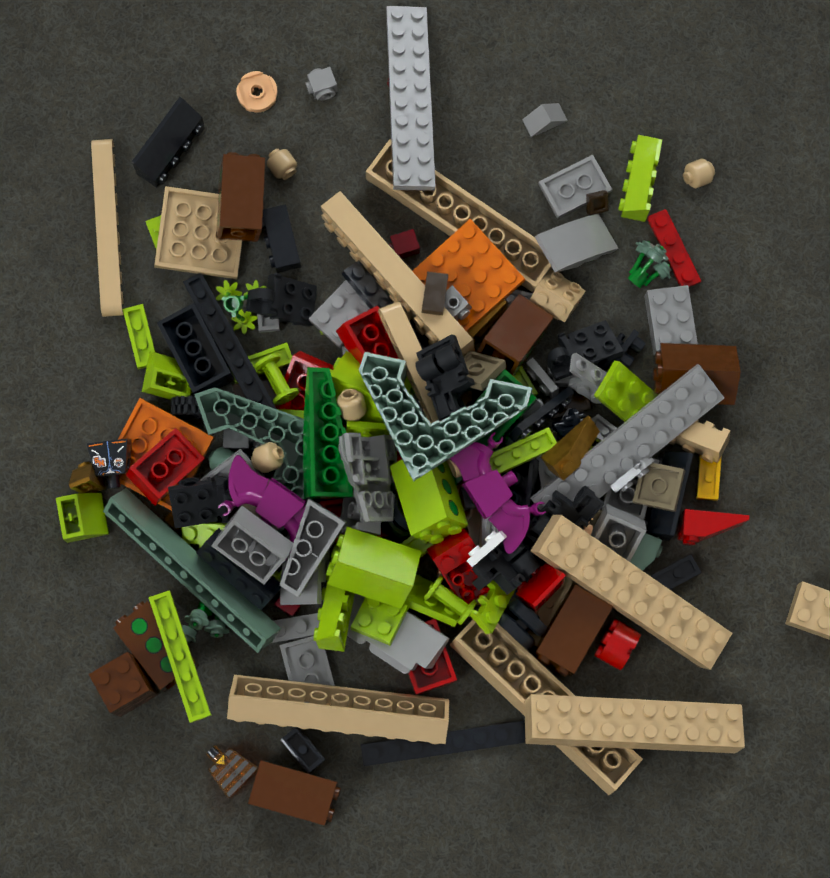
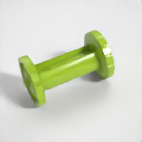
[254,353,299,406]
[424,575,477,625]

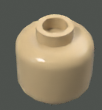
[267,149,297,180]
[683,159,715,189]
[337,389,367,421]
[251,442,284,473]

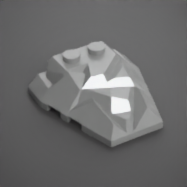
[338,433,397,522]

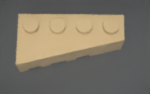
[669,420,731,463]

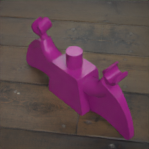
[449,432,546,554]
[218,455,306,561]

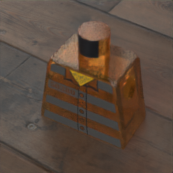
[206,745,258,799]

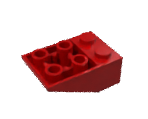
[426,528,490,604]

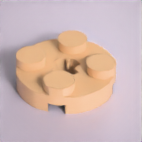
[236,71,278,113]

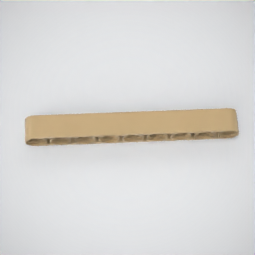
[91,139,124,317]
[378,301,461,478]

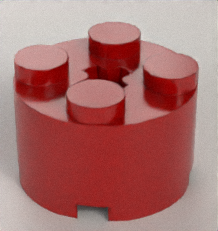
[594,618,641,670]

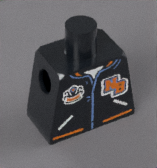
[87,439,132,489]

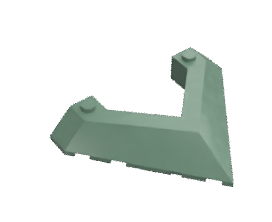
[359,352,532,482]
[194,387,304,534]

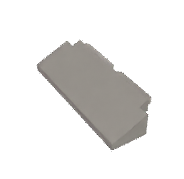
[323,594,450,674]

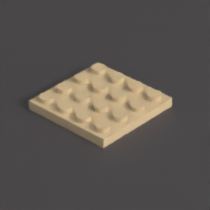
[154,186,242,279]

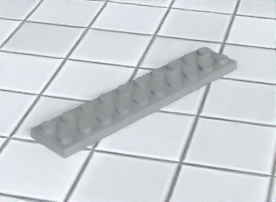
[386,6,436,191]
[531,364,724,510]

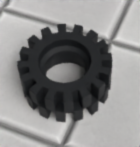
[171,396,203,419]

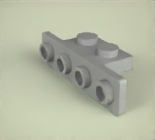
[568,353,607,404]

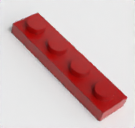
[647,209,701,287]

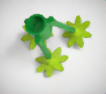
[216,280,266,334]

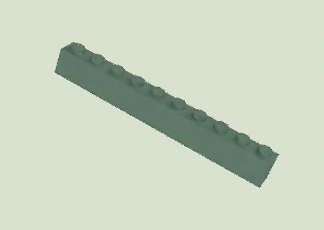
[103,488,281,653]

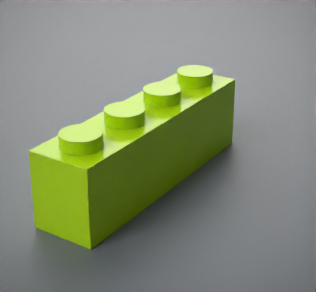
[618,135,662,222]
[313,569,355,652]

